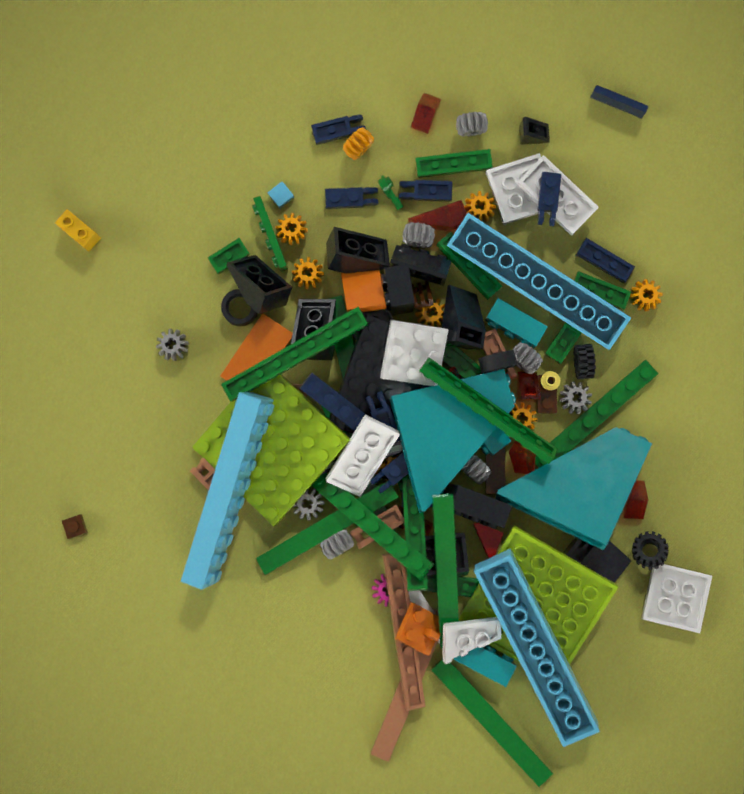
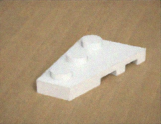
[443,617,501,664]

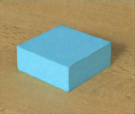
[268,181,294,209]

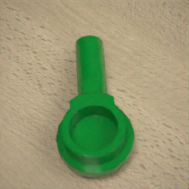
[378,175,403,211]

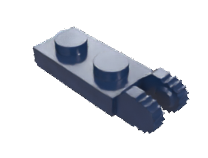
[311,114,366,145]
[537,171,561,227]
[399,180,452,202]
[325,187,378,209]
[366,391,400,442]
[370,453,409,494]

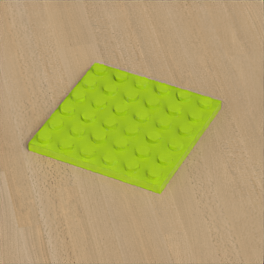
[192,374,350,526]
[459,525,618,665]

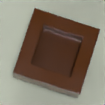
[62,514,88,539]

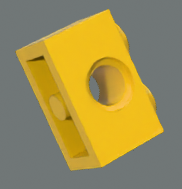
[55,209,101,252]

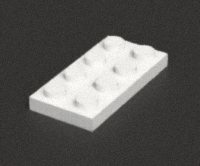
[517,155,599,236]
[326,415,400,497]

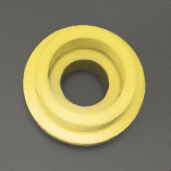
[541,371,560,391]

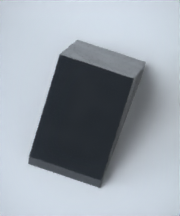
[519,117,550,144]

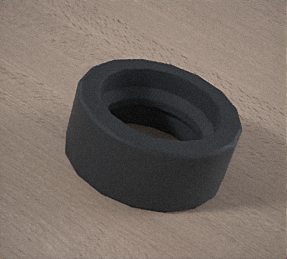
[221,289,258,326]
[478,350,517,374]

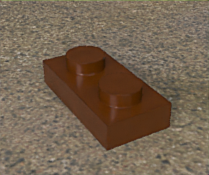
[537,375,557,414]

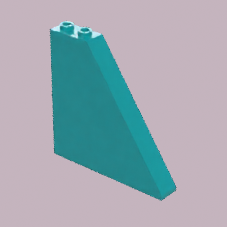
[389,369,516,513]
[495,427,652,550]

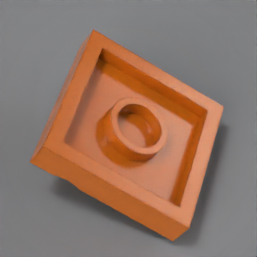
[395,603,441,656]

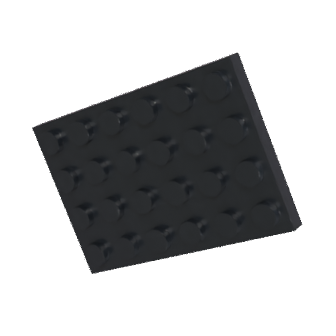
[329,314,422,434]

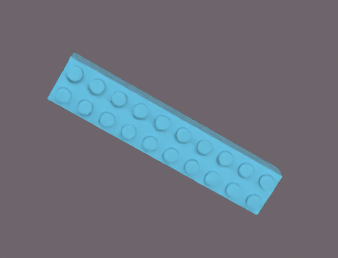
[447,213,631,350]
[181,392,274,590]
[474,548,600,747]

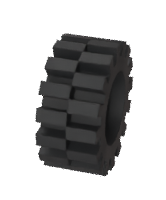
[573,344,596,379]
[632,531,668,570]

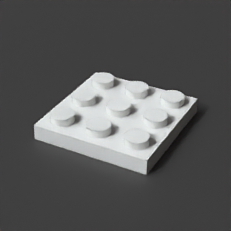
[486,153,541,225]
[380,320,448,386]
[641,564,712,633]

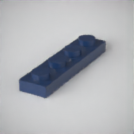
[300,372,368,431]

